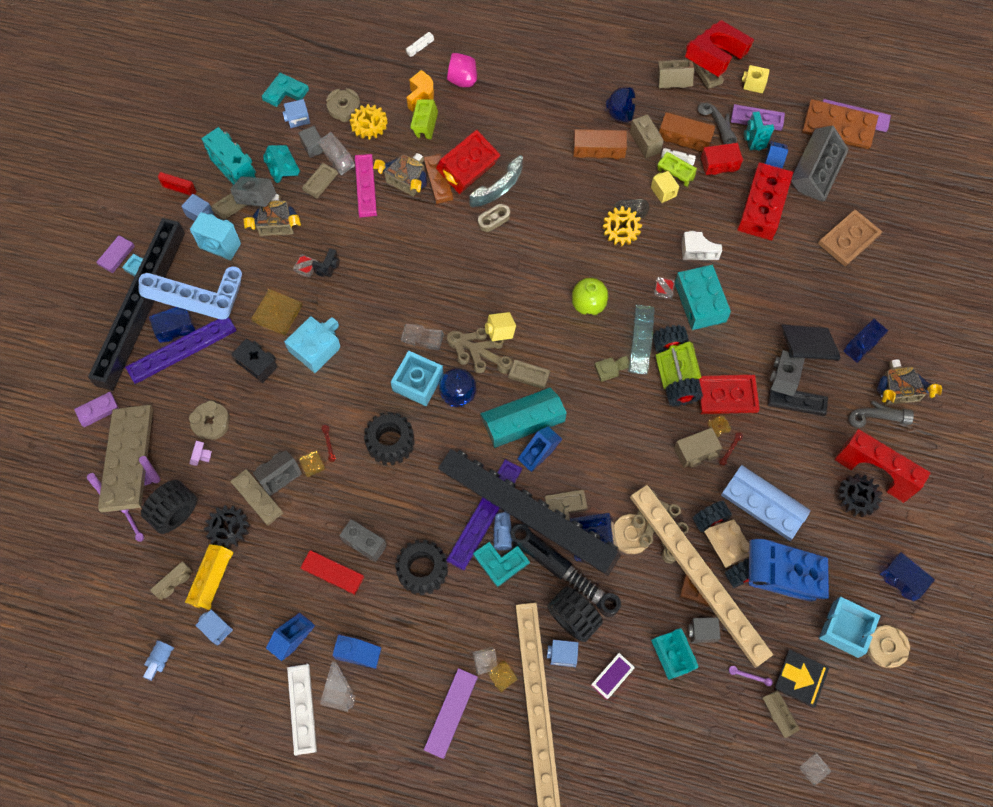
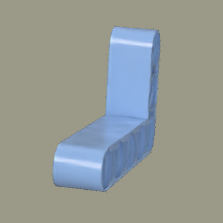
[139,267,242,319]

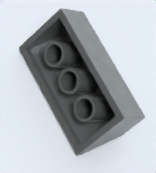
[791,125,849,202]

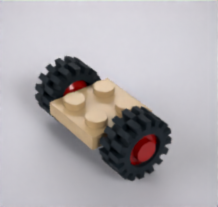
[692,500,749,588]

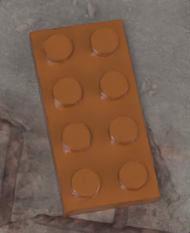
[802,99,879,149]

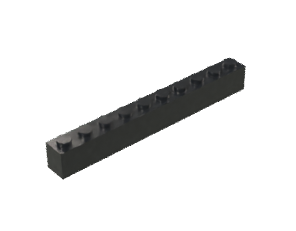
[88,218,185,391]
[438,449,621,576]

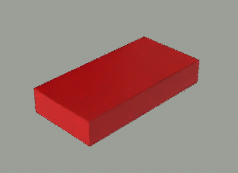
[157,172,197,196]

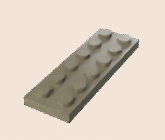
[98,405,153,513]

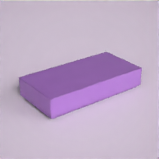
[96,236,135,273]

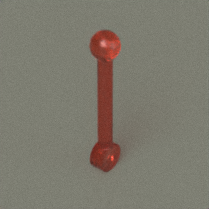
[321,425,336,462]
[719,432,743,466]

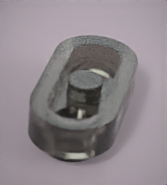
[614,199,649,218]

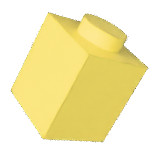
[651,171,679,203]
[485,312,516,341]

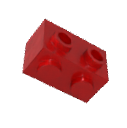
[701,143,743,175]

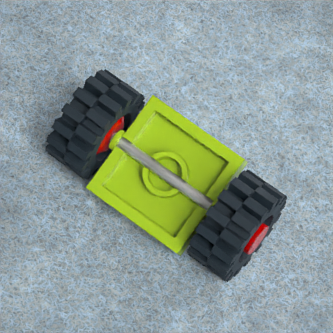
[653,325,703,406]

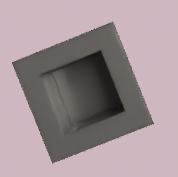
[298,126,325,158]
[687,618,721,643]

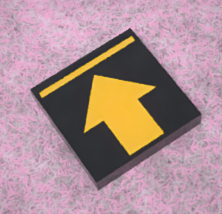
[773,649,829,708]

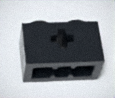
[231,338,278,383]

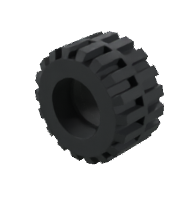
[364,412,415,465]
[141,480,198,534]
[395,540,448,595]
[547,586,603,642]

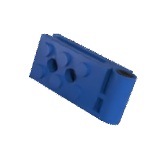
[749,539,829,602]

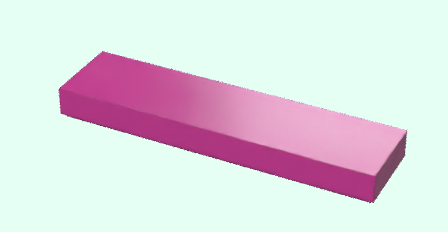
[355,154,377,218]

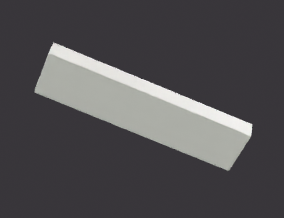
[287,664,317,756]

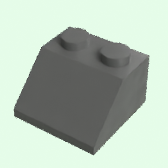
[253,450,302,496]

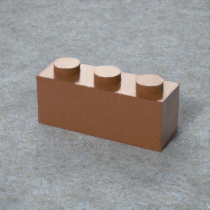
[659,112,715,152]
[573,129,627,159]

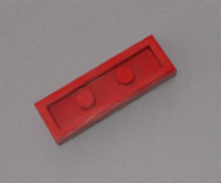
[300,550,364,595]

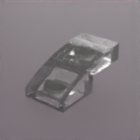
[401,324,444,350]

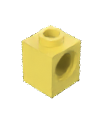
[742,65,770,93]

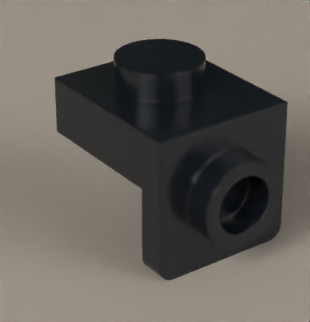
[312,249,340,277]

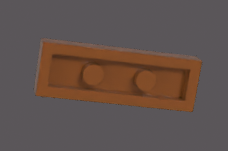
[423,154,453,204]

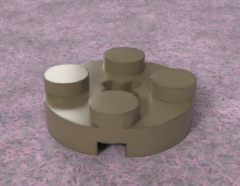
[326,88,361,122]
[189,401,230,440]

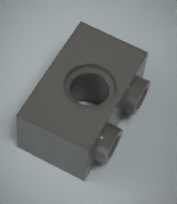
[230,176,276,207]
[769,350,805,396]
[339,519,387,563]

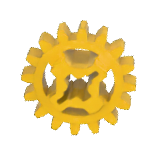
[350,104,388,139]
[602,206,642,247]

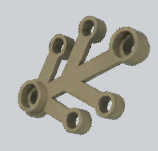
[447,328,513,374]
[632,490,689,564]

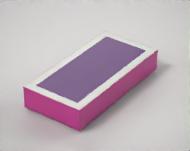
[591,653,635,700]

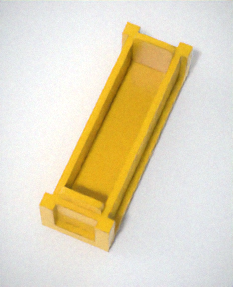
[185,544,233,610]

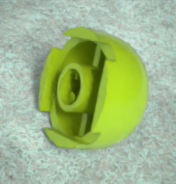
[572,278,608,315]

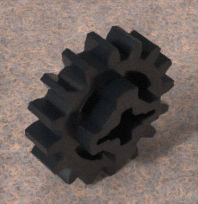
[837,474,883,517]
[204,505,250,550]

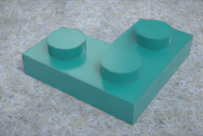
[262,73,309,107]
[473,542,530,587]

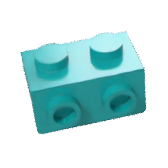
[744,111,774,150]
[263,145,300,183]
[651,628,699,680]

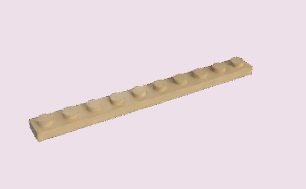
[630,485,773,668]
[516,603,560,807]

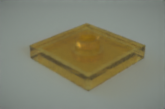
[252,289,302,335]

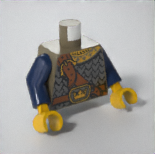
[373,153,427,197]
[244,194,301,236]
[876,360,942,406]

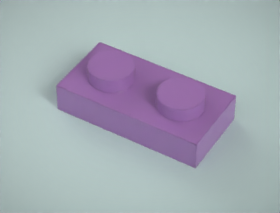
[74,392,119,427]

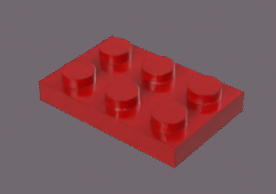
[698,375,760,414]

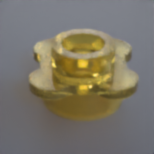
[708,416,731,437]

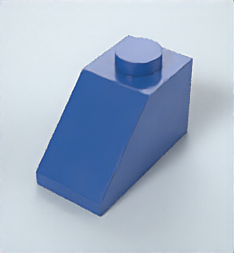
[764,141,789,168]
[518,426,562,472]
[266,613,315,661]
[332,635,382,669]

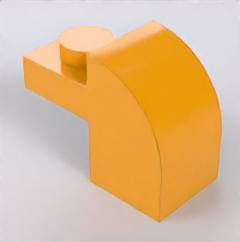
[407,70,434,112]

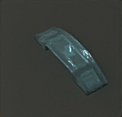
[470,155,523,208]
[628,305,654,375]

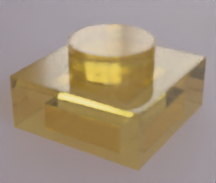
[299,450,325,477]
[487,661,518,692]

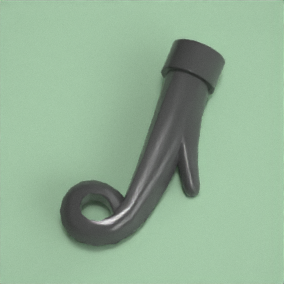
[697,102,737,145]
[848,401,914,428]

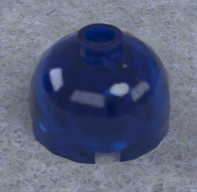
[606,87,635,122]
[439,368,477,407]

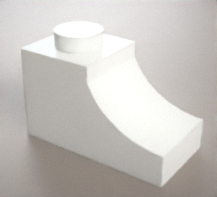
[681,231,722,260]

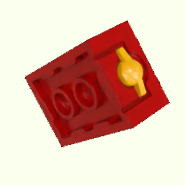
[436,130,501,194]

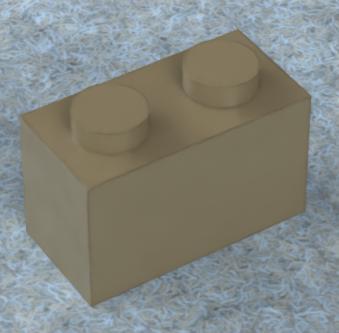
[658,59,694,89]
[630,114,664,159]
[674,428,722,468]

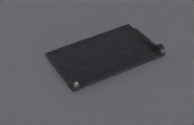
[781,324,841,361]

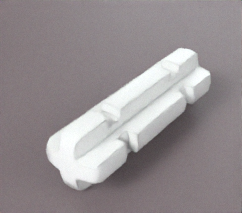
[406,32,434,57]
[661,148,696,165]

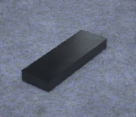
[768,387,828,416]

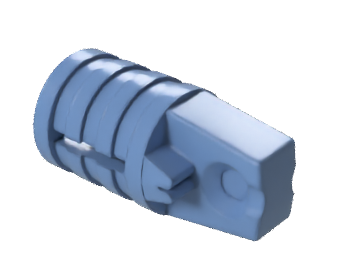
[493,512,512,551]
[143,640,174,681]

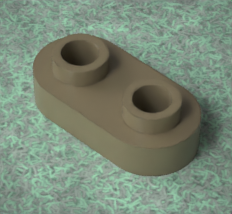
[478,204,510,232]

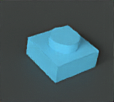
[122,254,143,277]

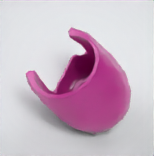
[447,53,477,87]

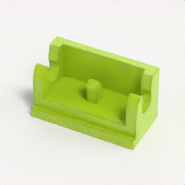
[411,100,438,139]
[657,152,697,187]

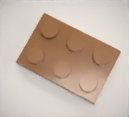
[818,210,882,267]

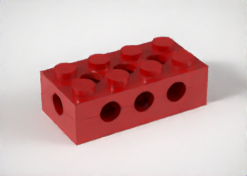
[737,162,793,241]

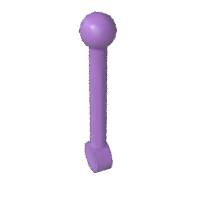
[121,509,144,542]
[729,666,773,686]

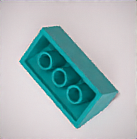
[480,387,567,448]

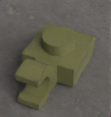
[594,356,630,382]

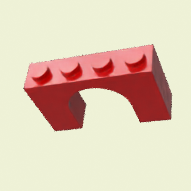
[685,20,754,77]
[834,429,931,503]

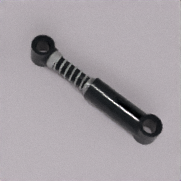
[511,524,621,618]

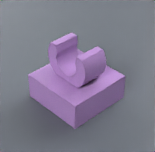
[189,441,212,466]

